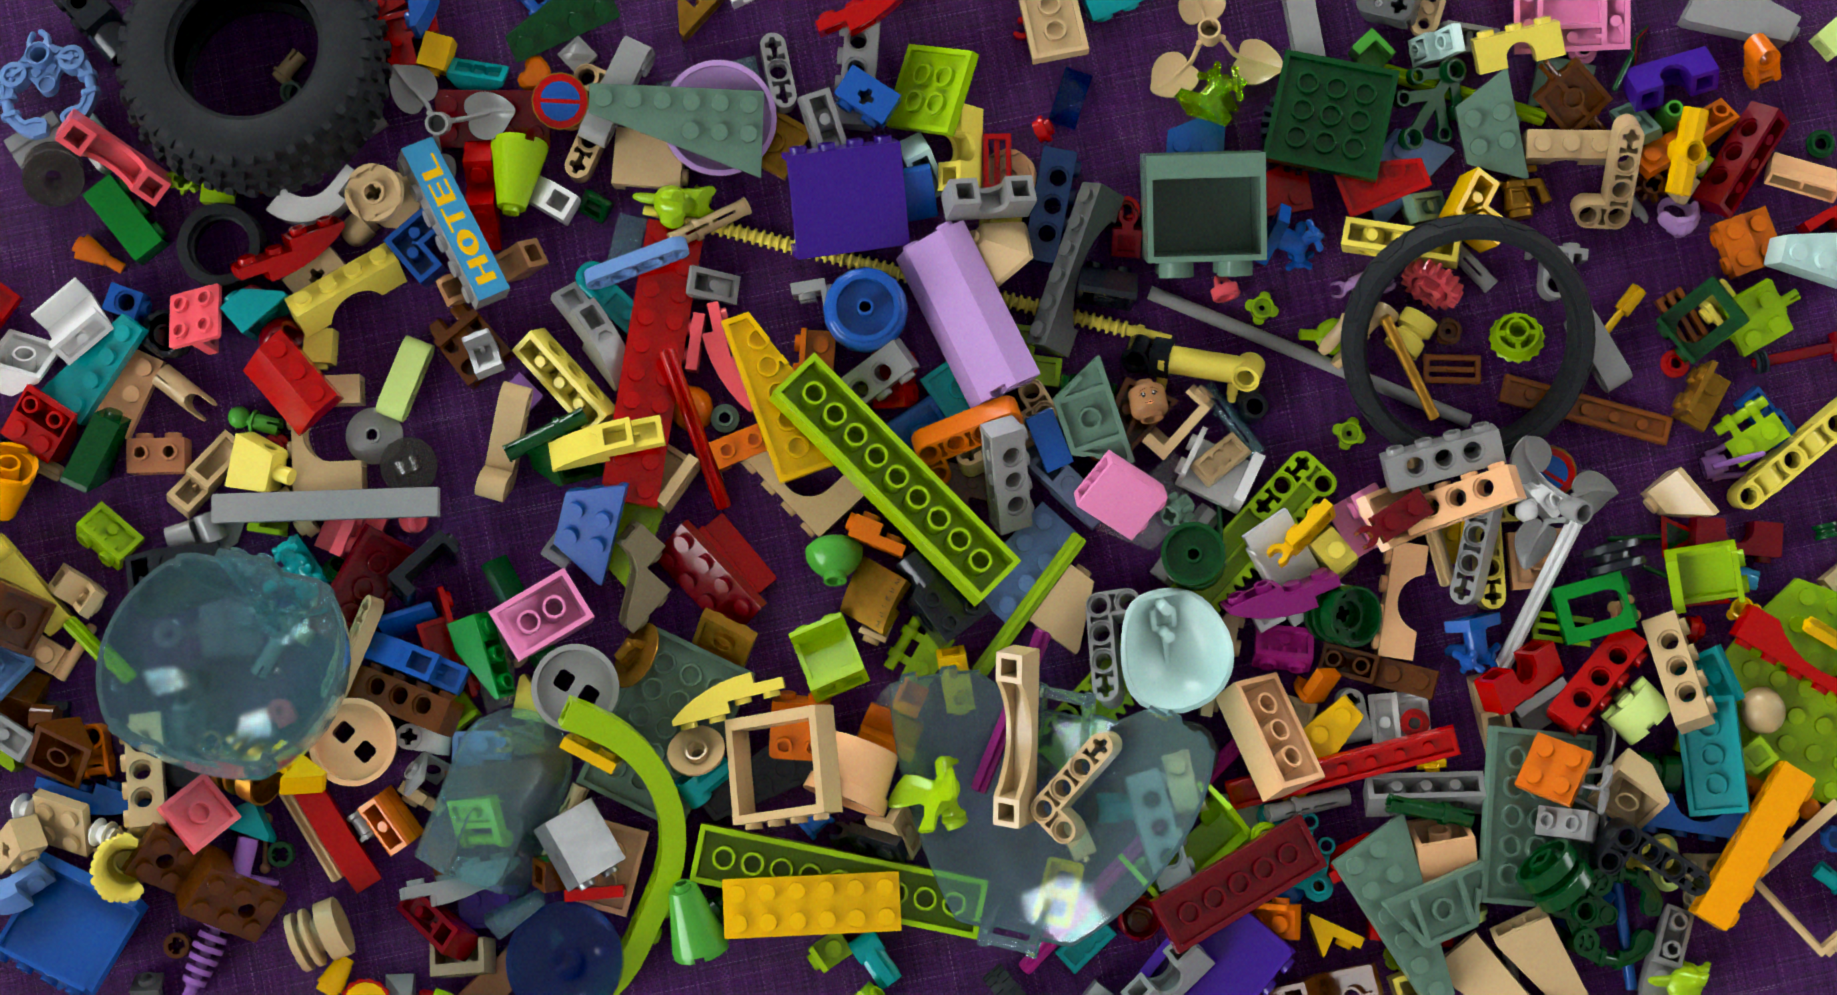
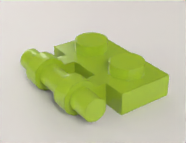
[1713,395,1791,468]
[884,616,955,687]

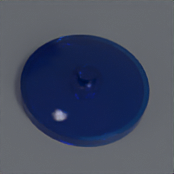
[506,901,624,995]

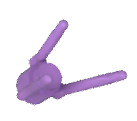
[1699,437,1766,482]

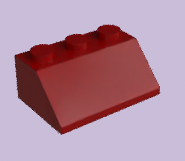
[243,329,344,436]

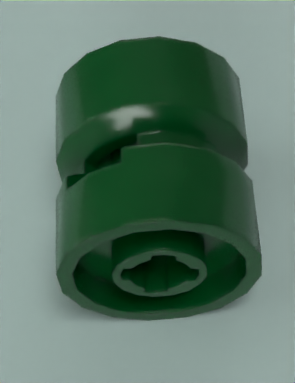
[1637,751,1683,794]

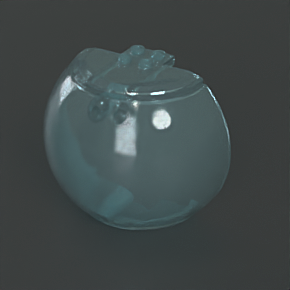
[96,547,351,781]

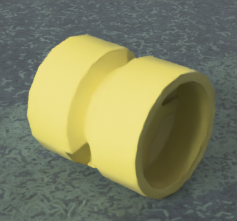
[1384,306,1437,360]

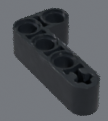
[1588,817,1711,896]

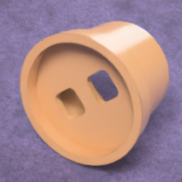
[308,698,399,786]
[803,731,899,818]

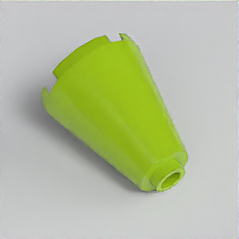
[491,132,549,216]

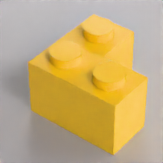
[1437,167,1503,253]

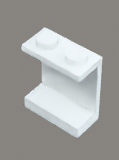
[31,277,114,366]
[1174,426,1265,514]

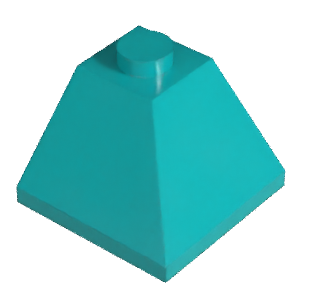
[220,289,290,341]

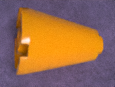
[0,442,39,521]

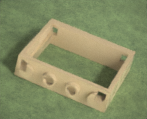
[724,704,843,830]
[1753,799,1837,957]

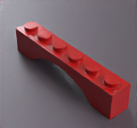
[1728,604,1837,703]

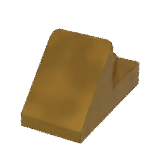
[678,0,724,42]

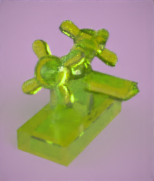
[1175,61,1247,126]

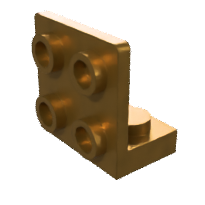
[1671,360,1731,433]

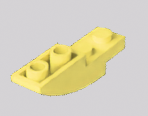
[548,415,666,472]
[672,672,786,731]

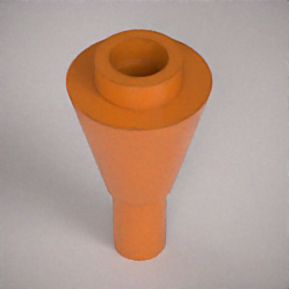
[72,234,126,274]

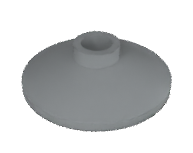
[346,407,403,465]

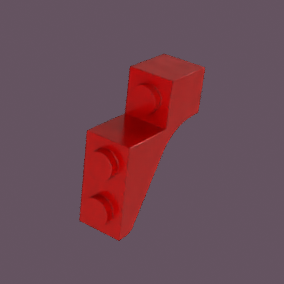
[462,140,502,251]

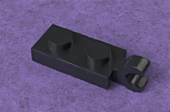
[828,821,908,863]

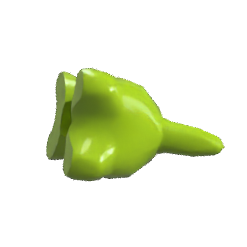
[632,184,716,229]
[1648,960,1711,995]

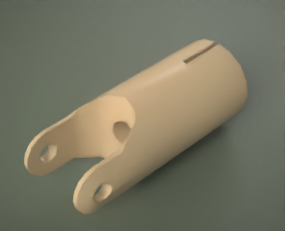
[152,364,218,421]

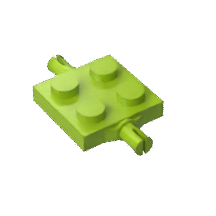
[1718,278,1801,357]

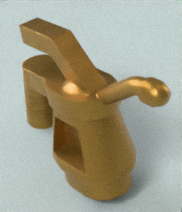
[1494,165,1552,221]

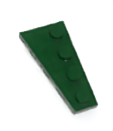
[504,0,621,63]

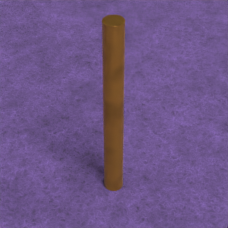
[1379,314,1440,420]

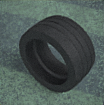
[177,203,269,292]

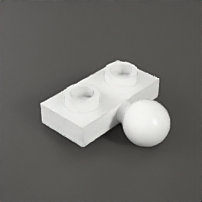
[1515,473,1563,522]

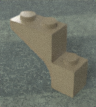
[615,519,671,634]

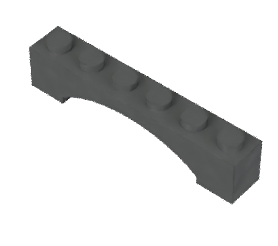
[1026,182,1124,357]

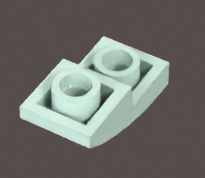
[1408,23,1466,68]

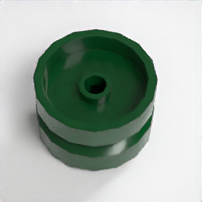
[1161,521,1227,592]
[1516,838,1594,913]

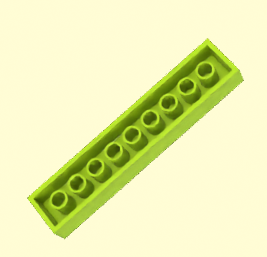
[769,352,1021,607]
[689,822,988,940]

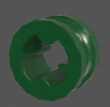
[1811,521,1837,541]
[267,841,296,868]

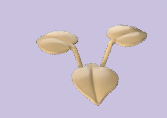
[1150,0,1283,98]

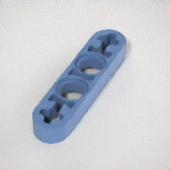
[584,236,690,289]

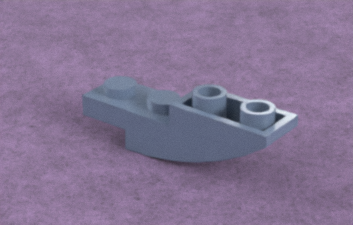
[1026,445,1101,531]

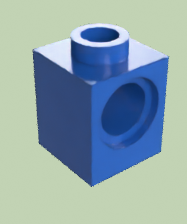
[101,282,152,324]

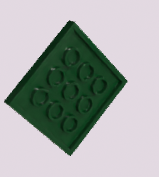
[1263,49,1400,183]

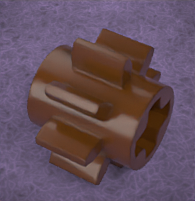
[1635,173,1667,204]

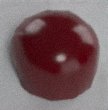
[259,316,304,346]
[1117,895,1161,942]

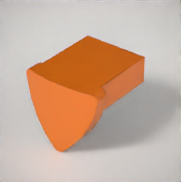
[1293,668,1342,704]

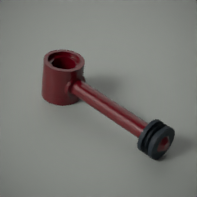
[1751,331,1837,375]

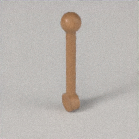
[259,813,273,874]

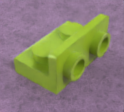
[76,501,145,571]

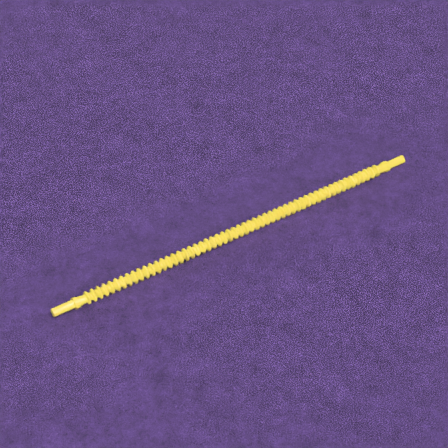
[643,203,1172,342]

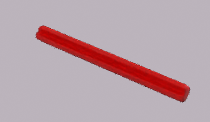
[660,347,731,510]

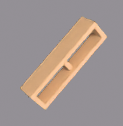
[1764,152,1837,203]

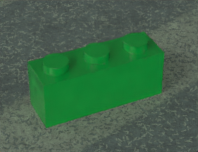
[83,174,170,265]

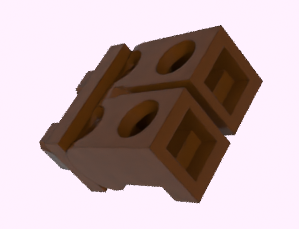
[429,303,516,390]

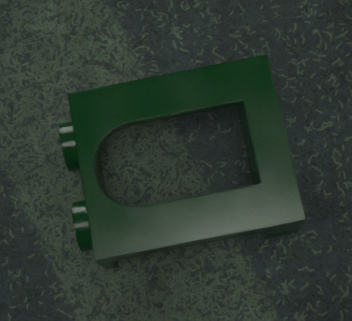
[1656,275,1751,365]

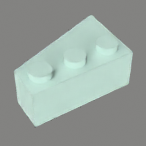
[1763,233,1837,289]

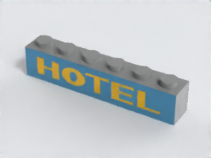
[396,137,510,310]

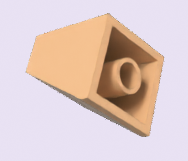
[1406,818,1478,883]

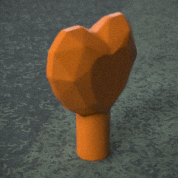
[517,55,551,90]

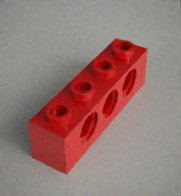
[1546,629,1649,738]

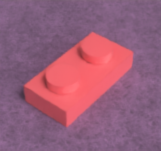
[682,312,707,374]

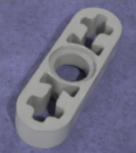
[760,33,797,114]

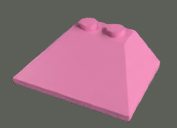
[1513,0,1631,55]

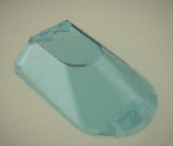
[415,708,573,896]

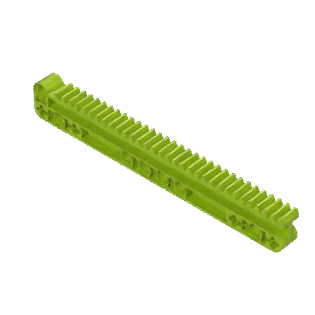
[1038,451,1337,770]

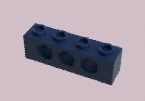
[1028,146,1082,268]

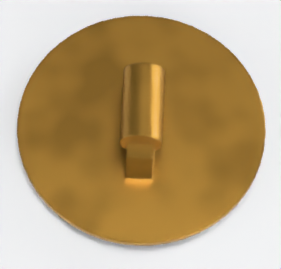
[614,623,659,688]

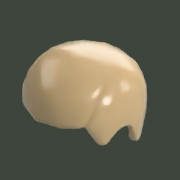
[1740,687,1786,734]

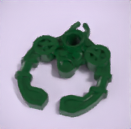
[1551,865,1663,970]

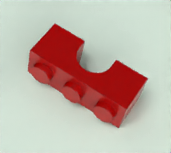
[1473,639,1564,715]

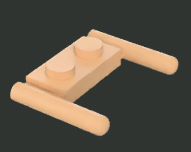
[30,623,97,682]

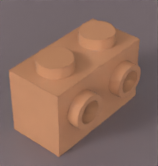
[126,432,192,476]

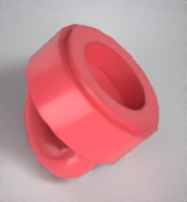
[1210,275,1240,303]
[398,517,429,534]

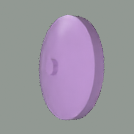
[667,60,777,176]

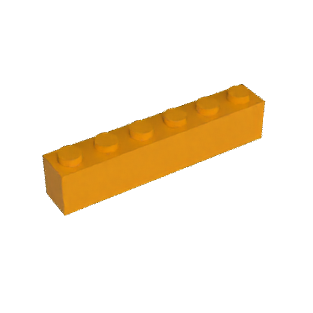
[1688,760,1816,931]

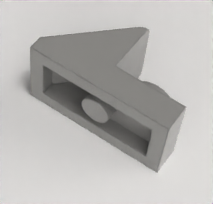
[685,265,741,305]

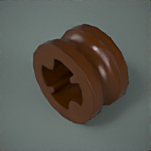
[163,931,193,959]

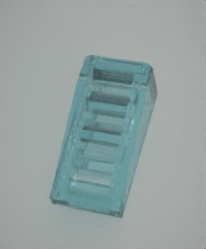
[484,890,545,939]

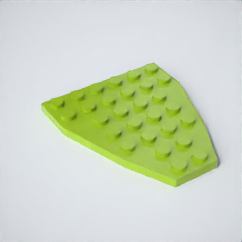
[1672,578,1837,804]

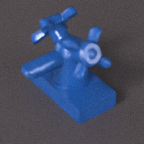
[1255,203,1325,271]
[1444,612,1501,674]

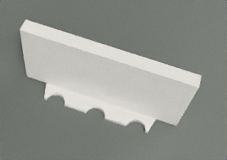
[1241,508,1319,627]

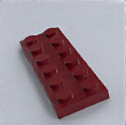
[1149,813,1328,954]

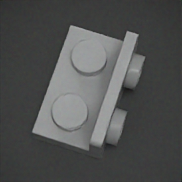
[790,278,832,307]

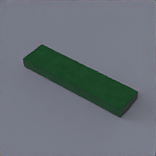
[481,555,556,668]

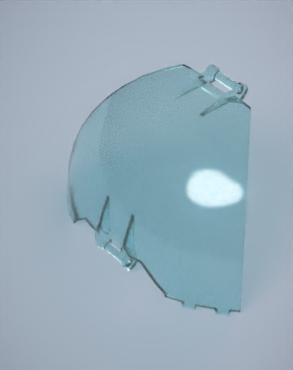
[889,665,1215,959]

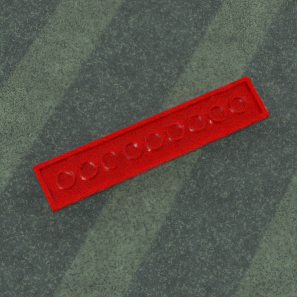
[601,219,703,509]

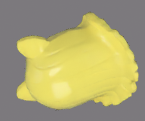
[90,832,144,903]

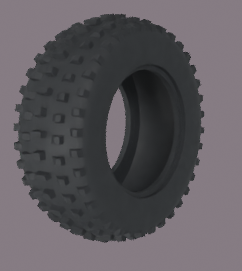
[115,0,392,198]

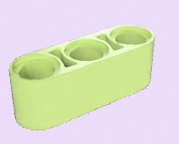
[375,335,435,423]

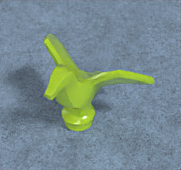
[888,756,968,833]

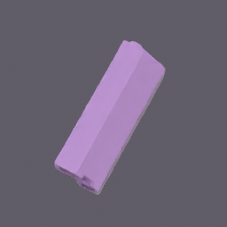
[896,220,1041,408]

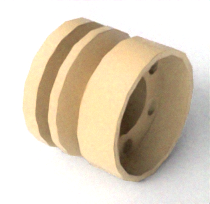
[283,896,356,972]

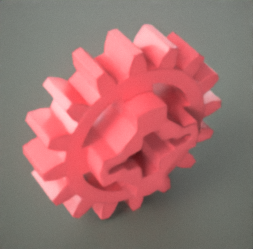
[1401,258,1464,311]

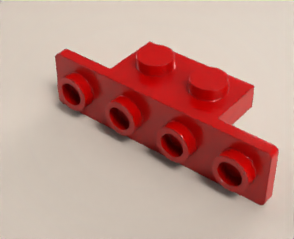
[415,586,480,699]

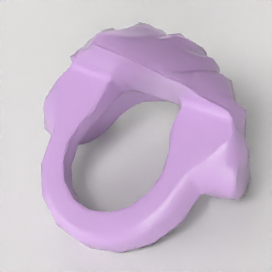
[1657,197,1701,238]

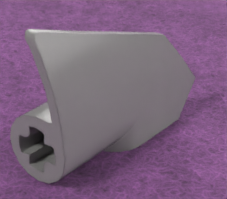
[164,511,245,554]

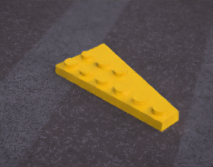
[721,312,835,485]

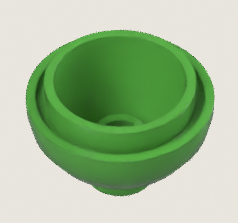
[805,535,863,586]

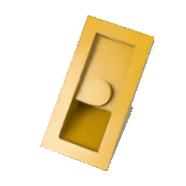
[273,740,327,795]
[1305,912,1365,958]

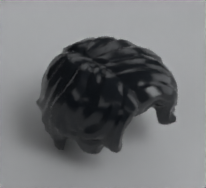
[141,309,194,359]

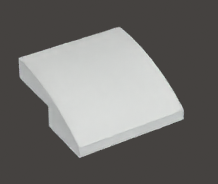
[1368,692,1431,744]

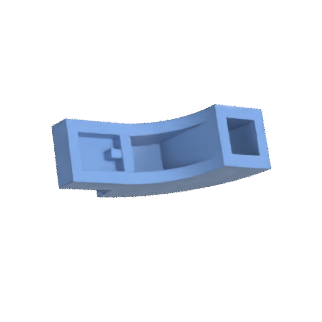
[0,859,56,915]

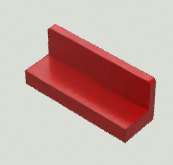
[698,513,777,594]

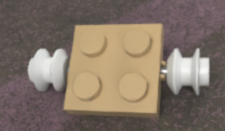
[11,788,120,857]

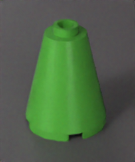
[669,879,729,965]

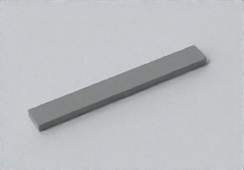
[211,487,440,524]

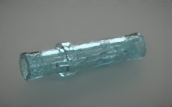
[1205,381,1265,459]

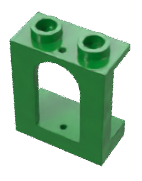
[1549,571,1639,645]

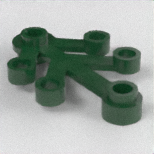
[1393,57,1467,151]

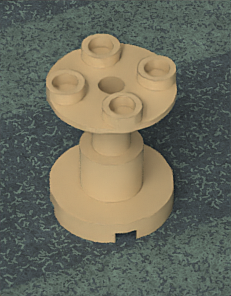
[344,163,422,229]

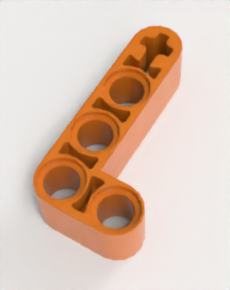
[911,395,1024,484]

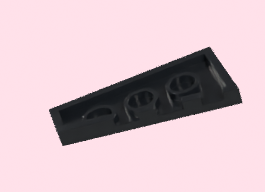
[702,744,813,822]

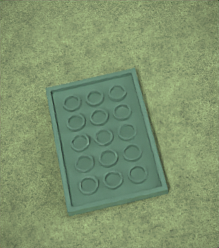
[576,626,756,823]
[1479,725,1597,911]

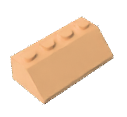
[1215,672,1325,802]

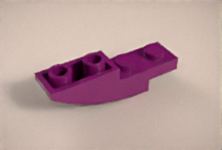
[1219,567,1341,619]

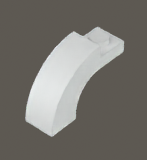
[266,164,354,226]

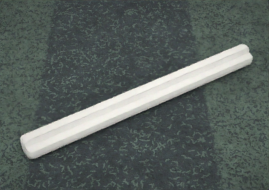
[1495,520,1583,669]

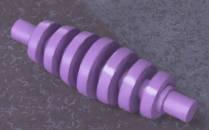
[182,923,229,995]

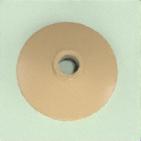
[667,725,725,776]

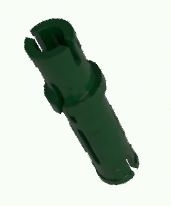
[502,407,589,462]
[1385,793,1475,828]

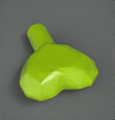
[1298,318,1341,355]

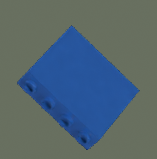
[0,851,149,995]

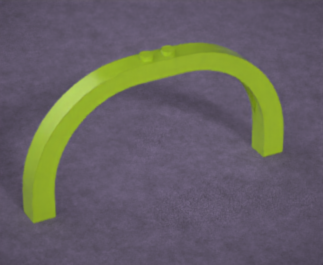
[433,695,686,995]

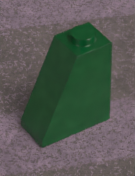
[60,407,132,493]

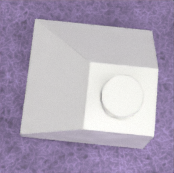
[0,329,59,397]

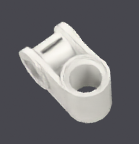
[397,723,452,756]

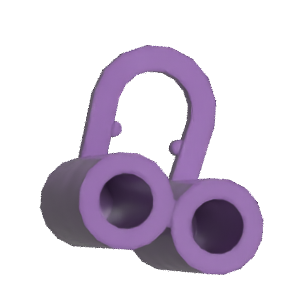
[232,834,279,886]

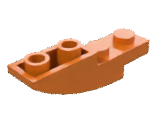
[1639,98,1740,180]

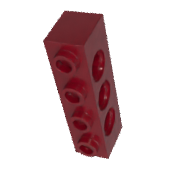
[1692,101,1791,219]

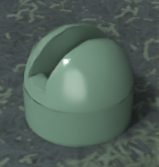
[280,80,303,102]

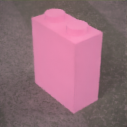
[1074,450,1168,541]

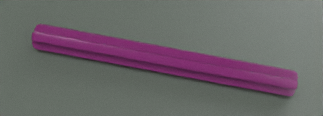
[971,628,1051,794]

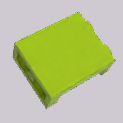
[1663,539,1750,614]
[788,612,870,703]

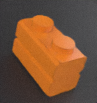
[357,785,425,857]

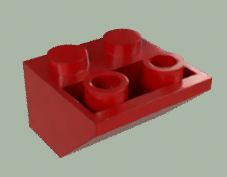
[0,384,78,464]

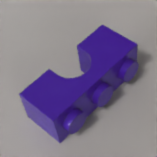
[1623,46,1720,112]

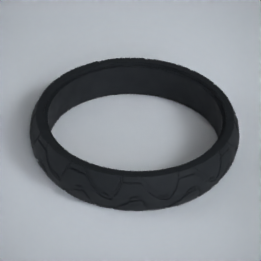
[1341,214,1596,461]

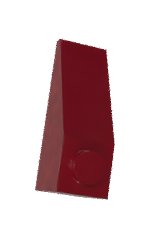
[396,896,480,962]

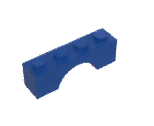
[1641,793,1746,844]

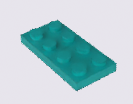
[1678,694,1751,817]

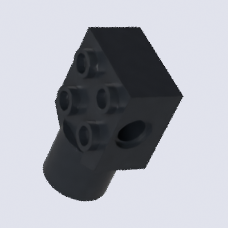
[52,0,126,67]
[895,549,992,649]

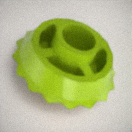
[1488,312,1546,364]

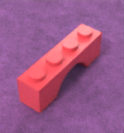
[55,108,172,207]

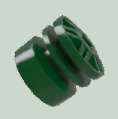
[1303,583,1382,647]

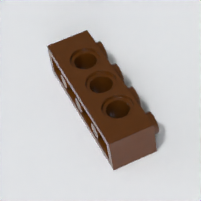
[347,662,465,738]

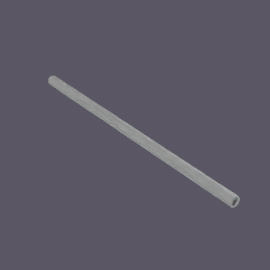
[1147,286,1472,428]

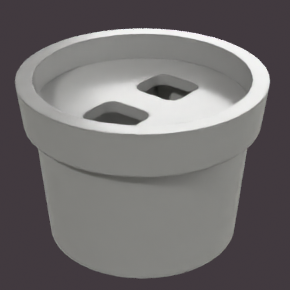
[531,644,619,732]

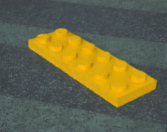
[722,871,902,939]

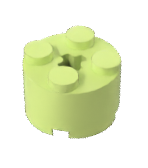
[1600,676,1670,745]

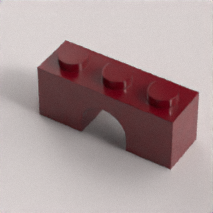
[1687,516,1784,564]

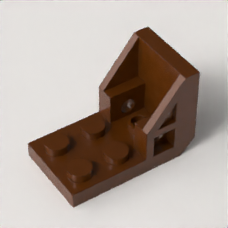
[0,577,57,657]

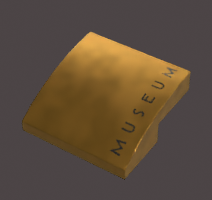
[840,556,911,637]

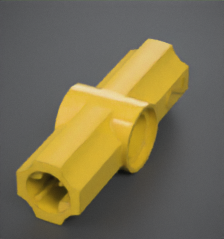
[1664,106,1709,197]

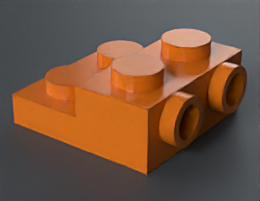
[1709,206,1777,280]
[845,511,907,560]

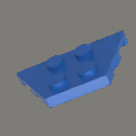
[1166,108,1227,153]
[554,482,629,586]

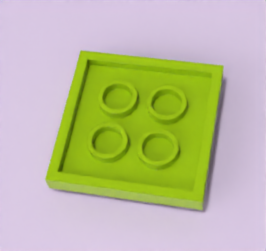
[886,44,979,137]

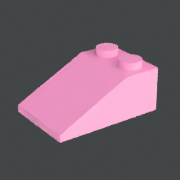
[488,568,594,662]

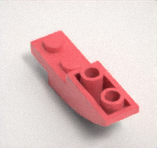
[702,301,754,414]

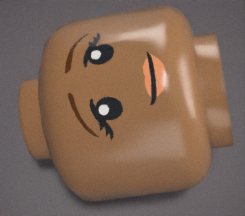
[1128,378,1169,424]

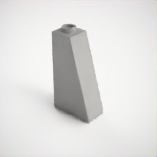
[1676,0,1801,48]

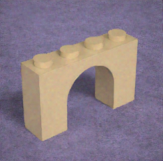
[286,374,368,491]
[741,451,865,538]

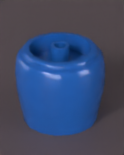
[823,267,908,354]

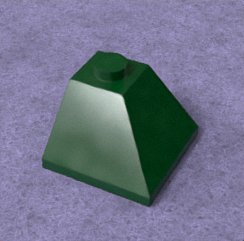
[528,427,604,487]

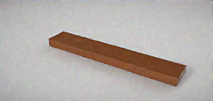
[1497,373,1673,446]

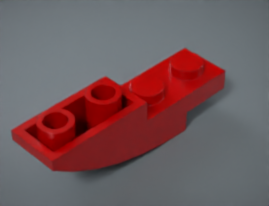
[815,0,903,38]
[230,215,345,282]

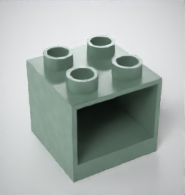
[1140,150,1267,278]

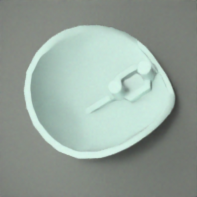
[1120,588,1234,714]

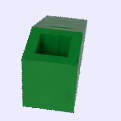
[447,611,516,700]

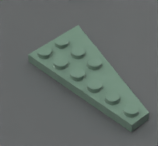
[589,83,764,179]
[1331,814,1455,995]

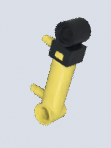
[1121,334,1265,403]

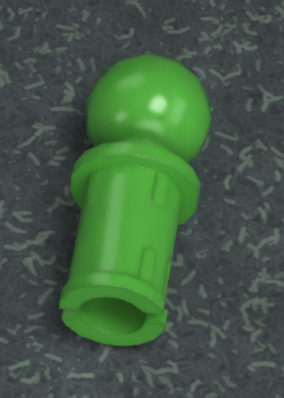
[228,406,284,437]

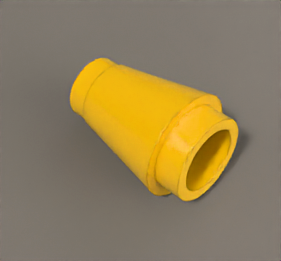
[316,957,354,995]

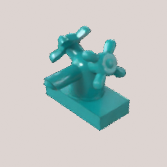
[265,534,330,597]

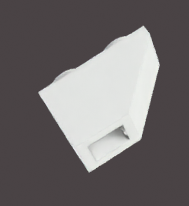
[528,175,581,226]

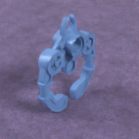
[0,29,102,140]

